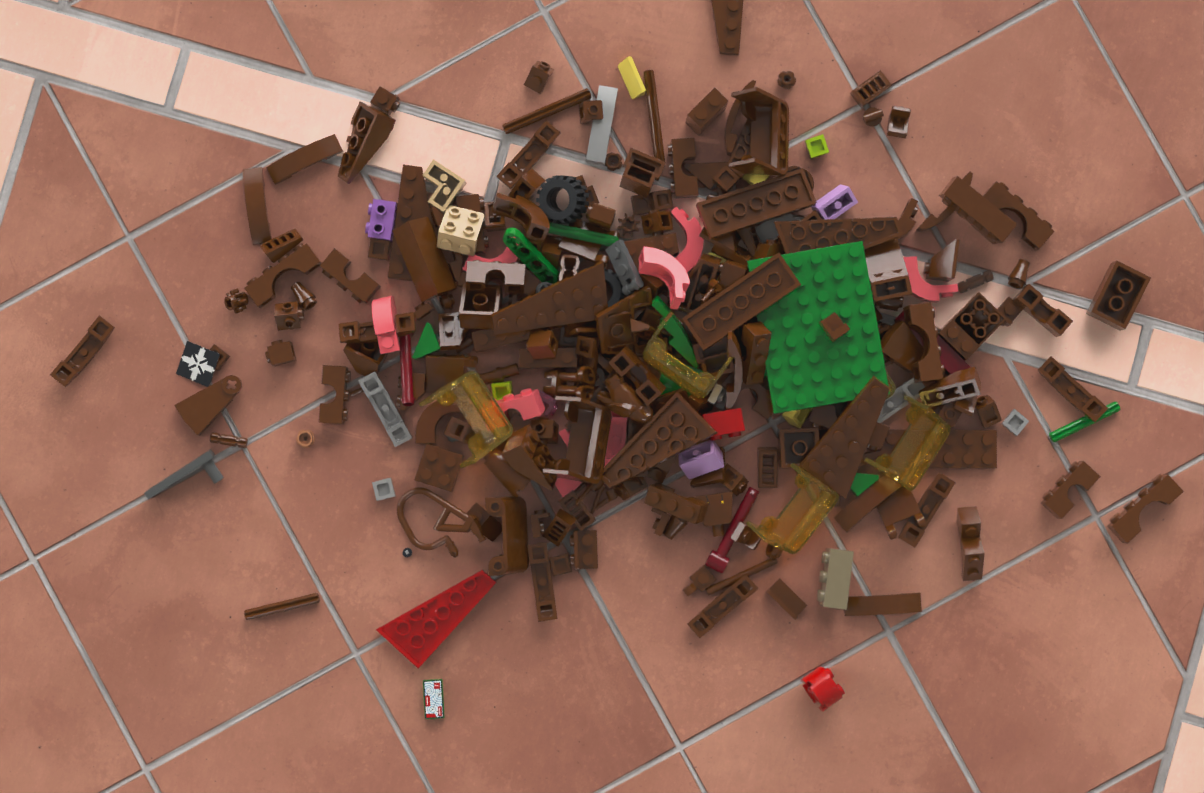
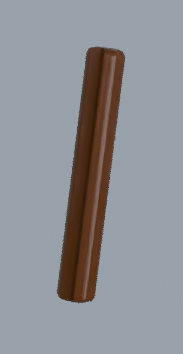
[244,593,320,620]

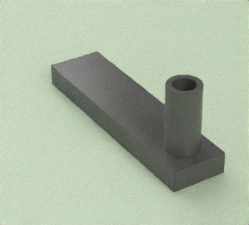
[144,449,224,500]

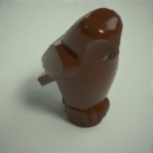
[596,372,654,423]

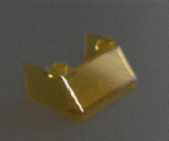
[642,311,734,399]
[419,371,513,468]
[864,395,951,491]
[746,463,839,554]

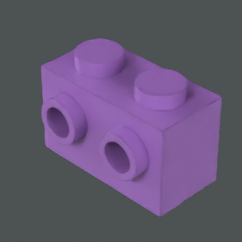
[365,199,397,242]

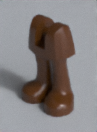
[543,366,595,401]

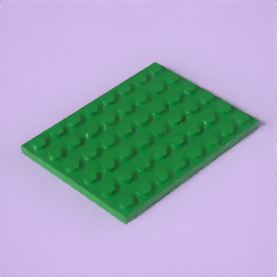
[747,241,890,414]

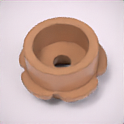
[296,430,315,448]

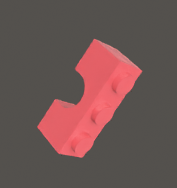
[480,388,545,430]

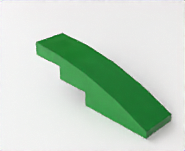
[652,295,699,368]

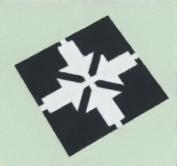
[176,341,220,387]

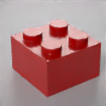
[701,408,745,441]

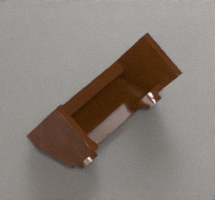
[729,87,789,176]
[543,396,612,484]

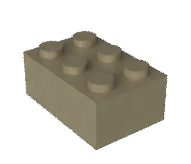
[817,548,854,610]

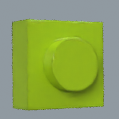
[805,134,829,159]
[491,381,513,401]

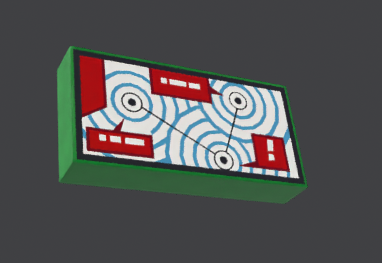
[423,679,445,719]

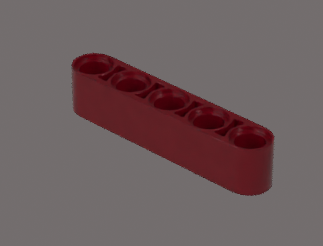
[894,311,971,375]

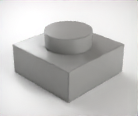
[1001,409,1029,436]
[372,478,396,501]

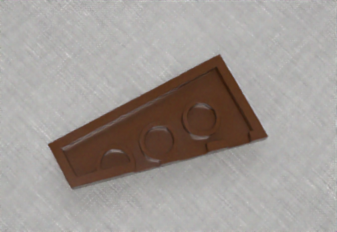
[711,0,743,55]

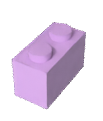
[811,184,858,220]
[678,440,724,479]

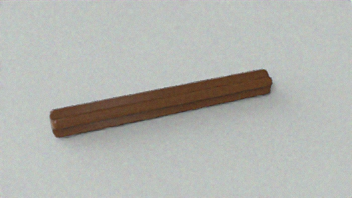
[644,70,665,161]
[502,88,591,134]

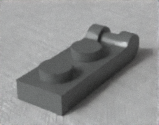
[605,240,644,296]

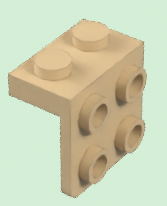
[437,205,484,256]

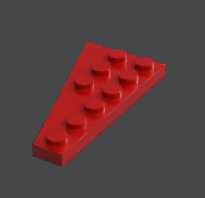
[376,569,497,669]

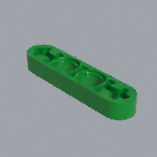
[503,228,559,284]

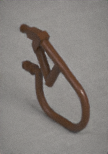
[397,487,486,558]

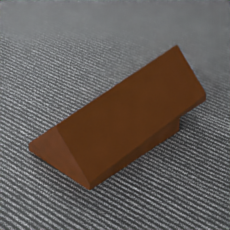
[392,216,457,303]

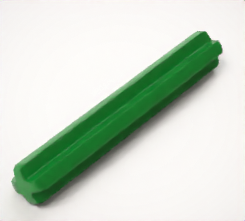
[548,222,619,246]
[1049,402,1121,442]

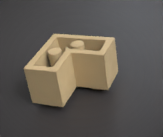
[423,159,467,214]

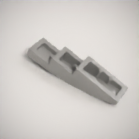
[586,85,618,165]

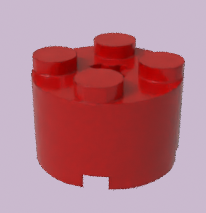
[801,666,845,711]

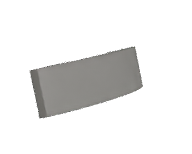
[358,372,412,447]
[877,377,925,423]

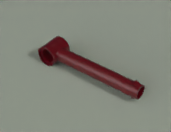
[399,332,416,406]
[705,486,760,574]

